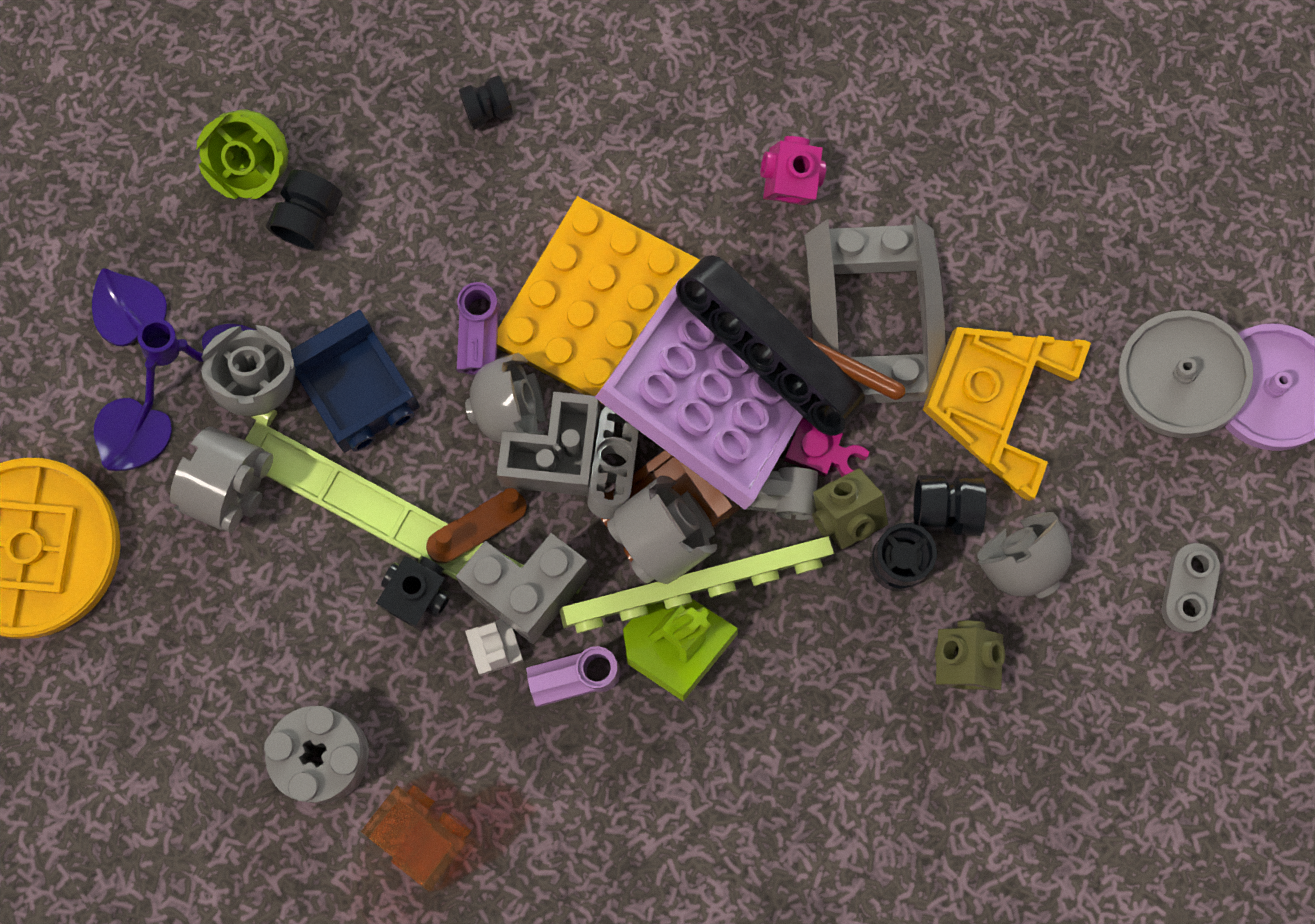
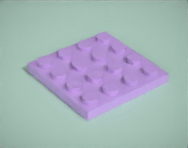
[595,277,803,510]

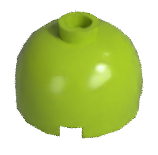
[196,109,289,200]

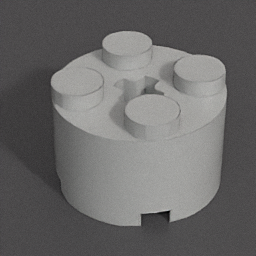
[170,426,273,533]
[607,476,717,584]
[264,706,369,804]

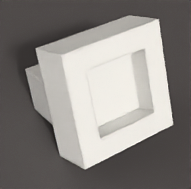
[465,619,524,676]

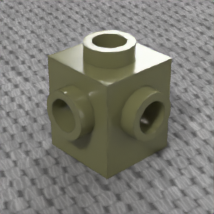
[812,468,888,549]
[935,620,1005,690]

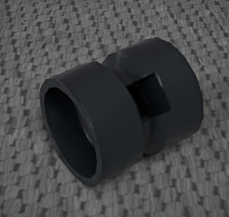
[266,169,343,251]
[913,475,987,536]
[869,523,937,591]

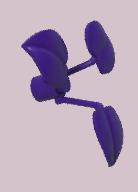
[92,268,255,471]

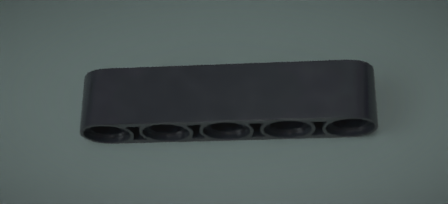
[676,255,865,436]

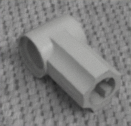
[741,467,818,520]

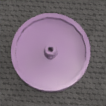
[1224,324,1315,451]

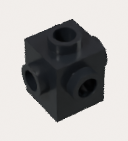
[376,555,451,632]

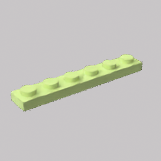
[559,536,834,634]

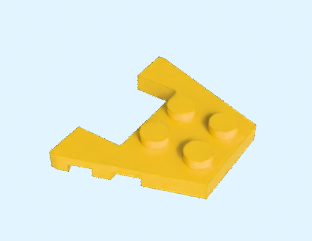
[922,327,1091,501]

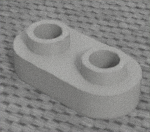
[1161,543,1220,634]

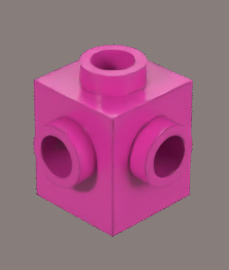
[760,136,826,205]

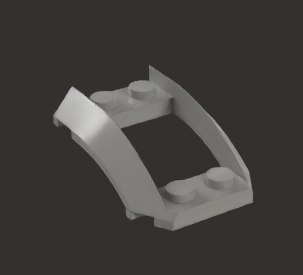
[804,215,946,404]

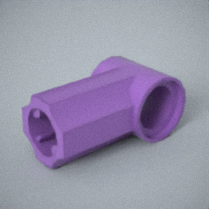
[457,282,501,375]

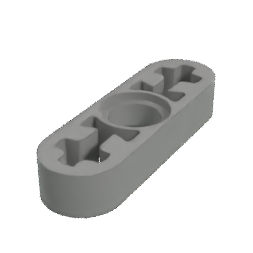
[587,406,639,519]

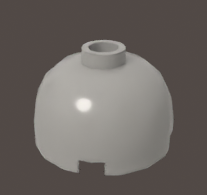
[201,325,295,417]
[465,353,546,444]
[977,512,1072,598]

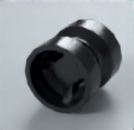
[459,75,514,130]

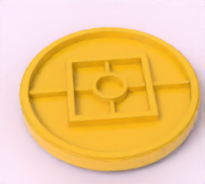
[0,458,120,639]

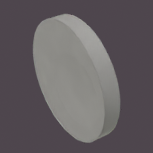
[1118,310,1253,438]

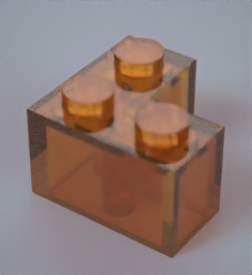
[361,784,475,892]

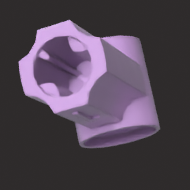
[526,646,621,707]

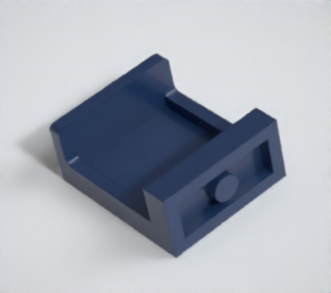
[291,309,420,453]

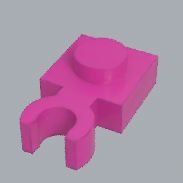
[784,417,870,477]

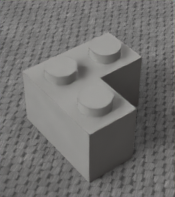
[497,392,600,496]
[455,533,591,644]

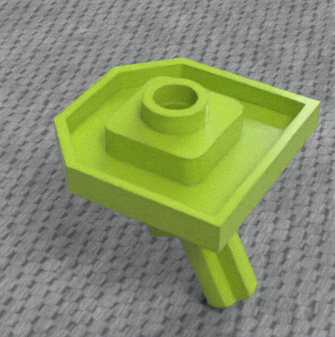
[623,599,738,702]

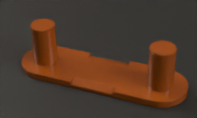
[426,488,527,563]

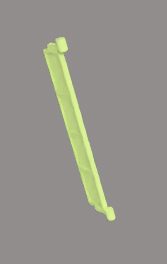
[245,410,585,594]

